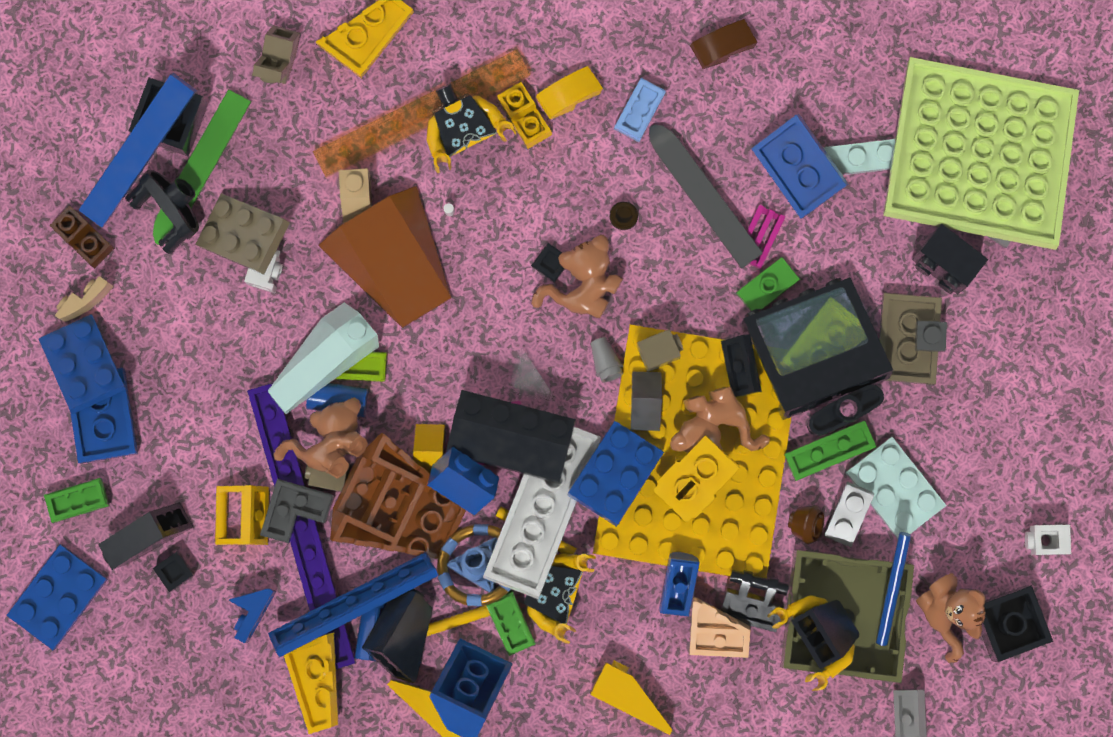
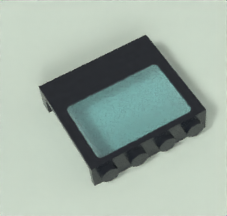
[741,277,893,420]

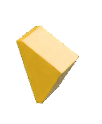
[413,424,445,473]

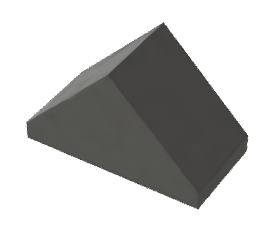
[630,372,662,431]

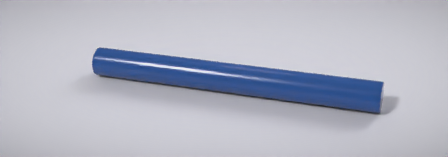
[876,532,911,646]

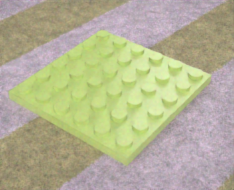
[883,57,1079,250]

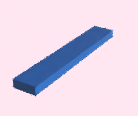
[79,73,197,227]
[268,552,439,658]

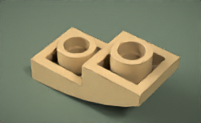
[55,276,114,322]

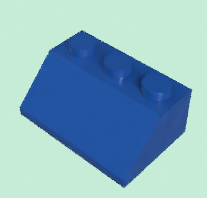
[429,638,513,737]

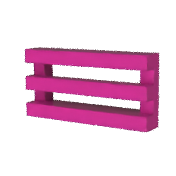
[747,204,786,269]

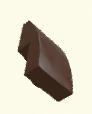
[690,19,758,69]
[49,205,115,269]

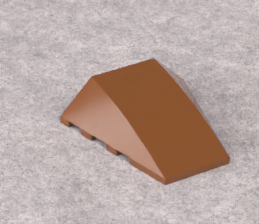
[318,186,451,328]
[330,433,466,559]

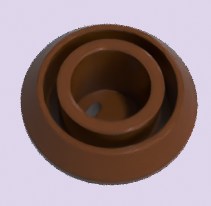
[788,505,824,545]

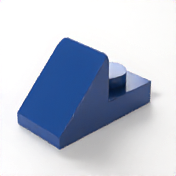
[229,588,277,643]

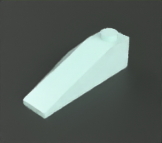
[268,302,379,414]

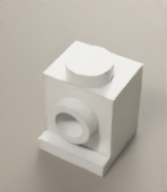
[244,250,283,293]
[1025,525,1071,555]

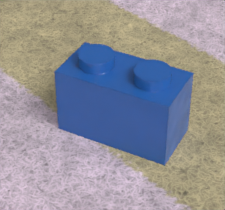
[427,447,499,515]

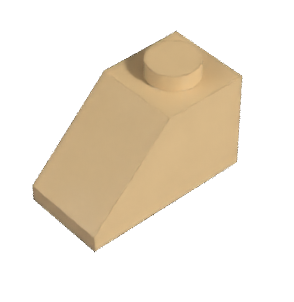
[339,168,372,223]

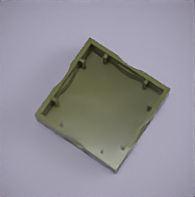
[780,550,914,683]

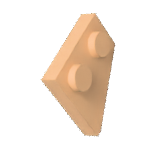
[689,598,750,658]

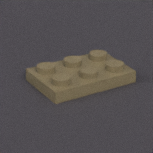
[195,193,290,275]
[879,293,942,385]

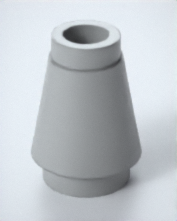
[590,337,623,383]

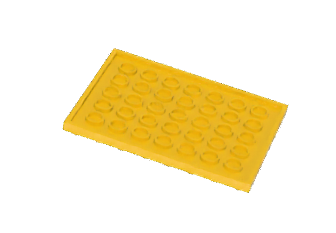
[593,324,791,579]

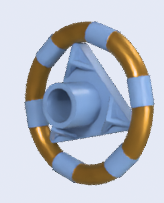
[437,524,511,606]

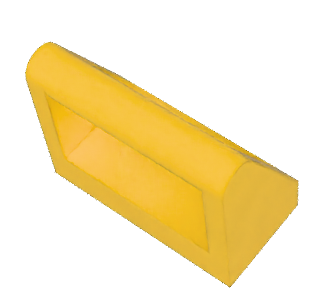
[215,485,269,545]

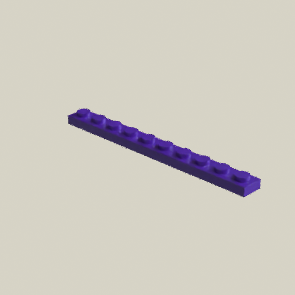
[247,383,356,669]

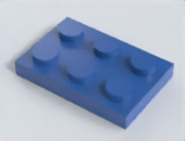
[751,114,849,219]
[38,314,126,414]
[70,367,138,464]
[567,421,664,527]
[6,544,108,650]

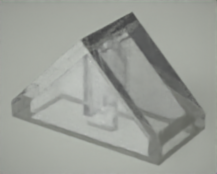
[509,348,554,402]

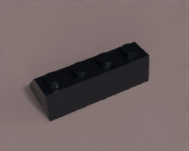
[446,390,576,483]

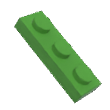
[784,420,876,481]

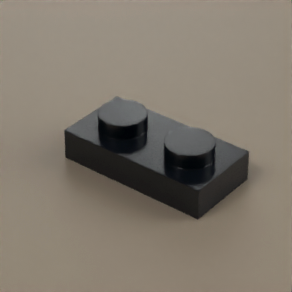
[721,334,762,398]

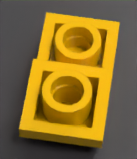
[536,66,603,120]
[497,82,552,149]

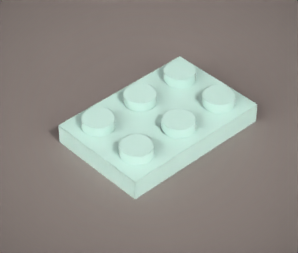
[845,437,947,539]

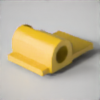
[653,435,740,523]

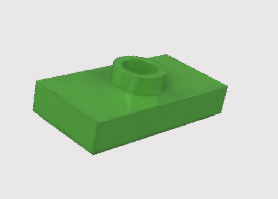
[736,257,800,311]
[44,478,110,523]
[486,590,535,656]

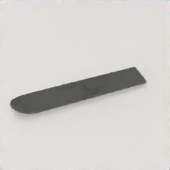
[649,124,763,269]

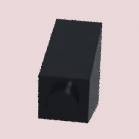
[98,502,194,570]
[362,589,432,683]

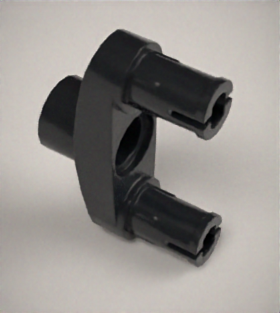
[125,170,199,254]
[807,385,884,436]

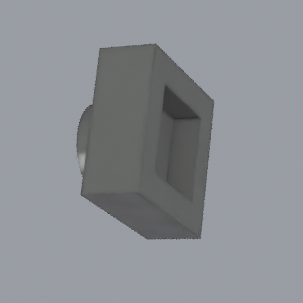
[915,321,947,352]

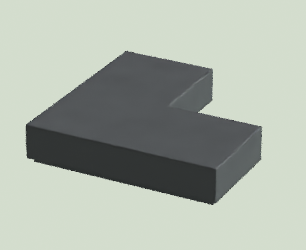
[260,479,334,544]

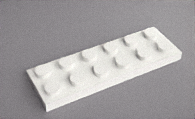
[483,427,601,599]

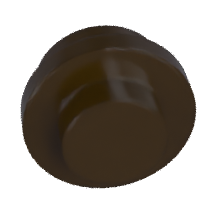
[609,202,638,231]

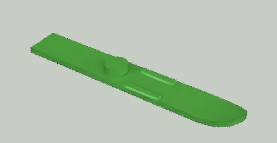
[153,89,251,245]

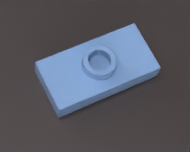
[614,78,666,142]

